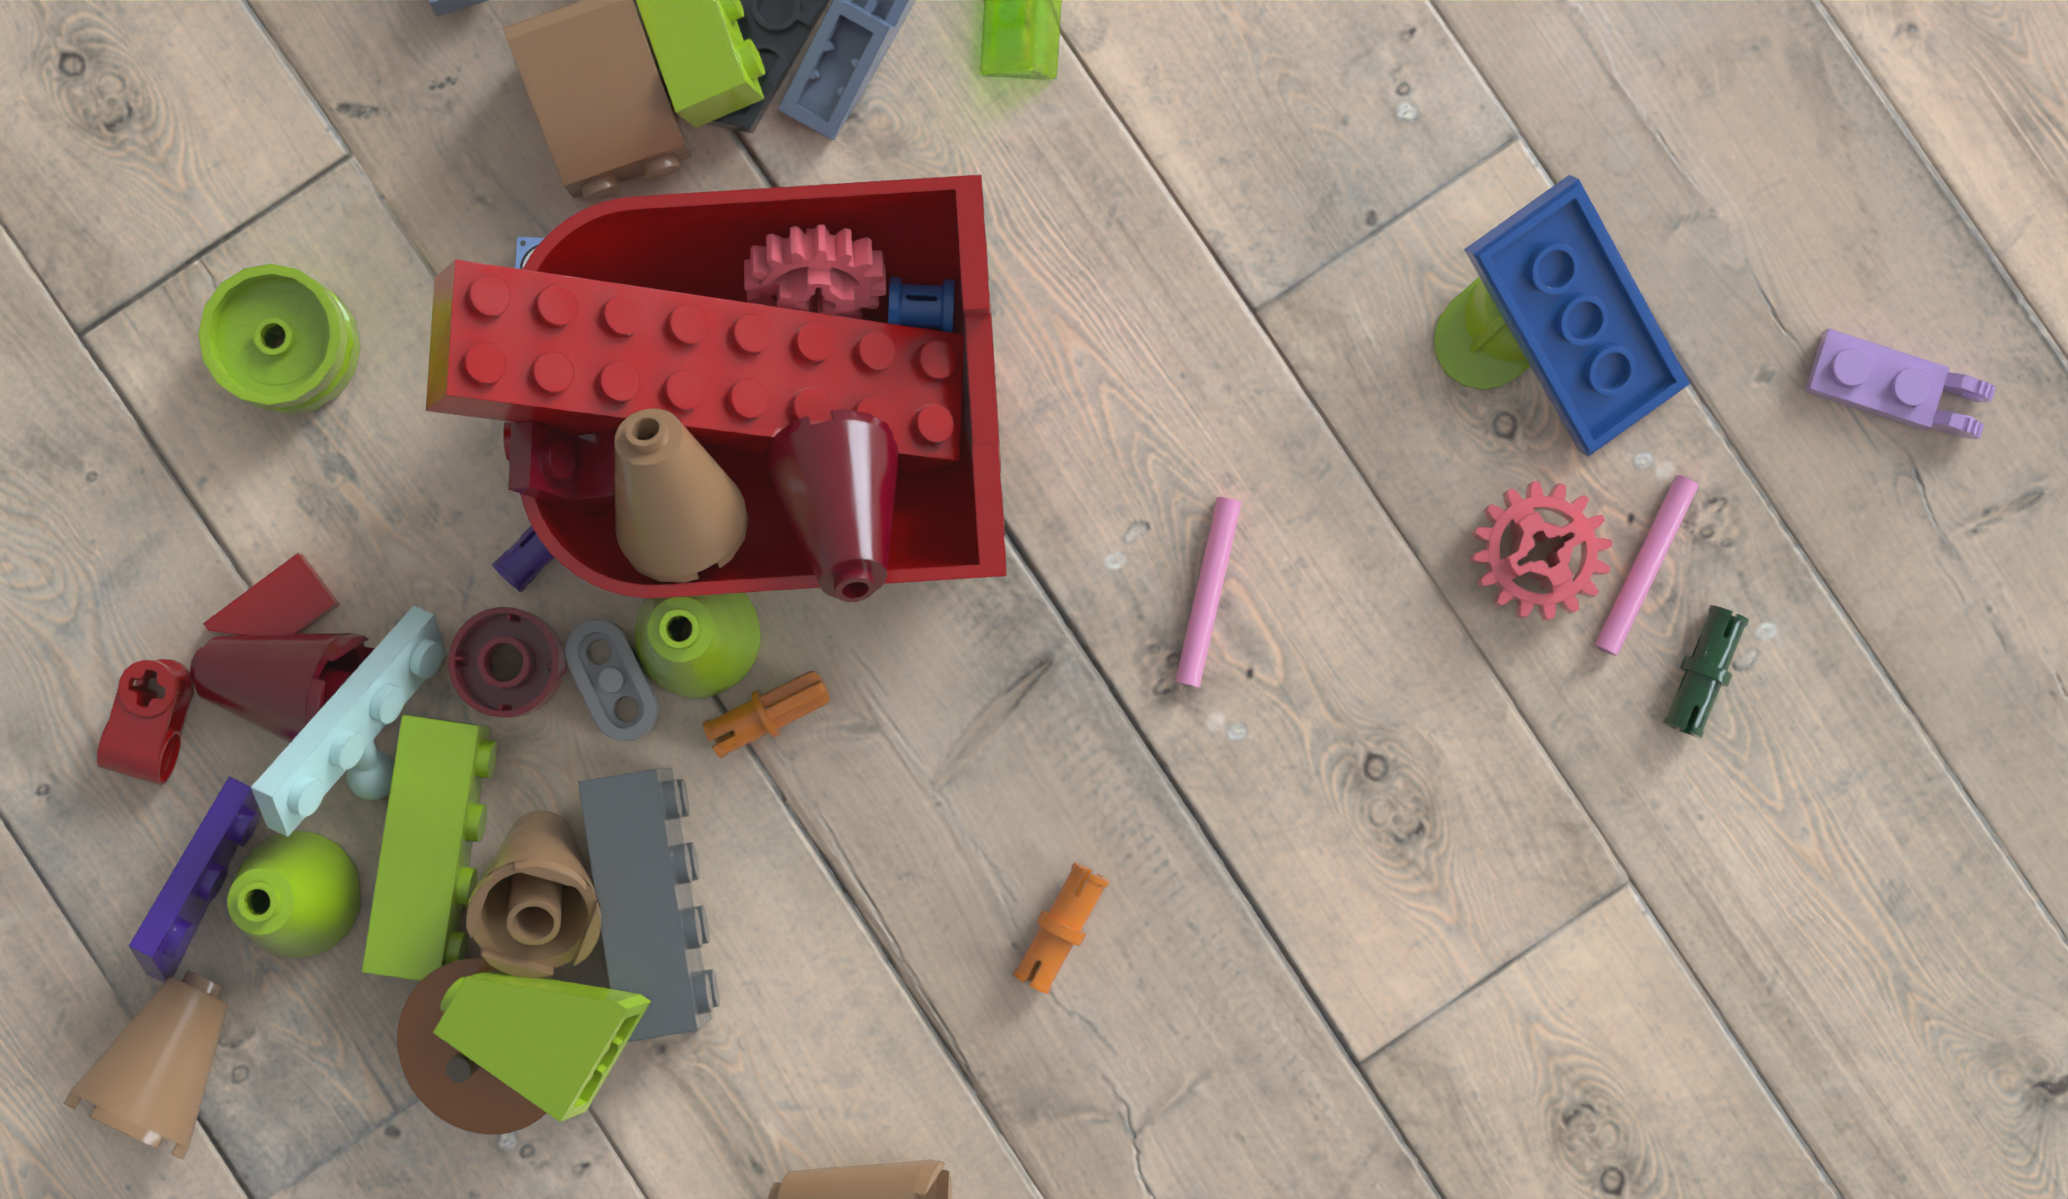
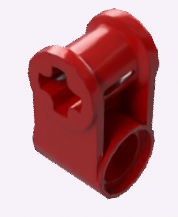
[97,659,195,786]

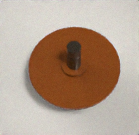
[397,957,546,1135]

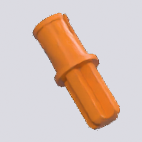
[703,671,830,759]

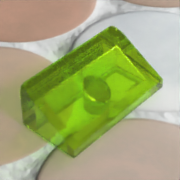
[980,0,1062,80]

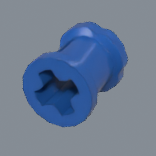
[888,276,955,333]

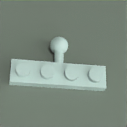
[251,606,447,837]

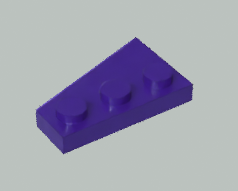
[129,776,261,983]

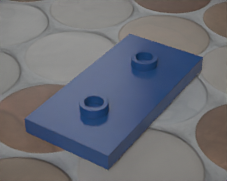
[1464,175,1690,457]

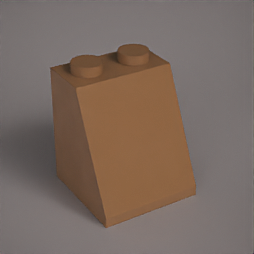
[503,0,692,201]

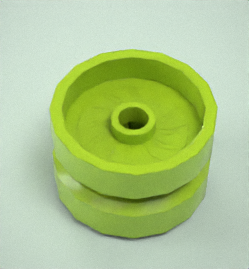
[198,263,361,415]

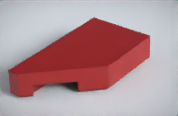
[203,553,340,636]

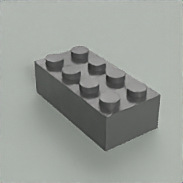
[578,768,720,1042]

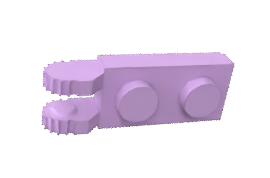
[1804,329,1996,440]

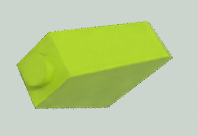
[433,970,651,1122]

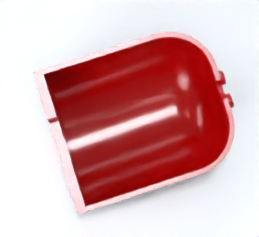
[503,174,1007,598]

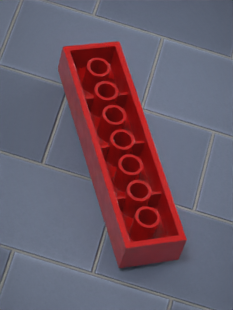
[425,259,964,475]

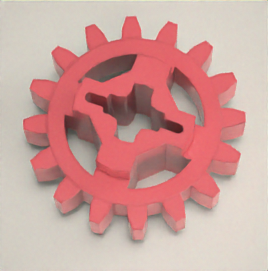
[744,225,886,319]
[1470,481,1612,621]

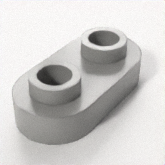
[565,620,659,741]

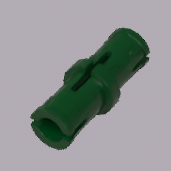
[1663,605,1749,738]

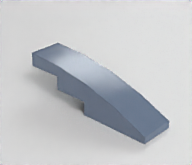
[778,0,916,140]

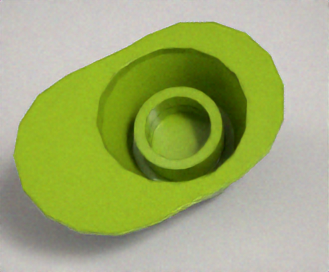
[1434,277,1530,390]

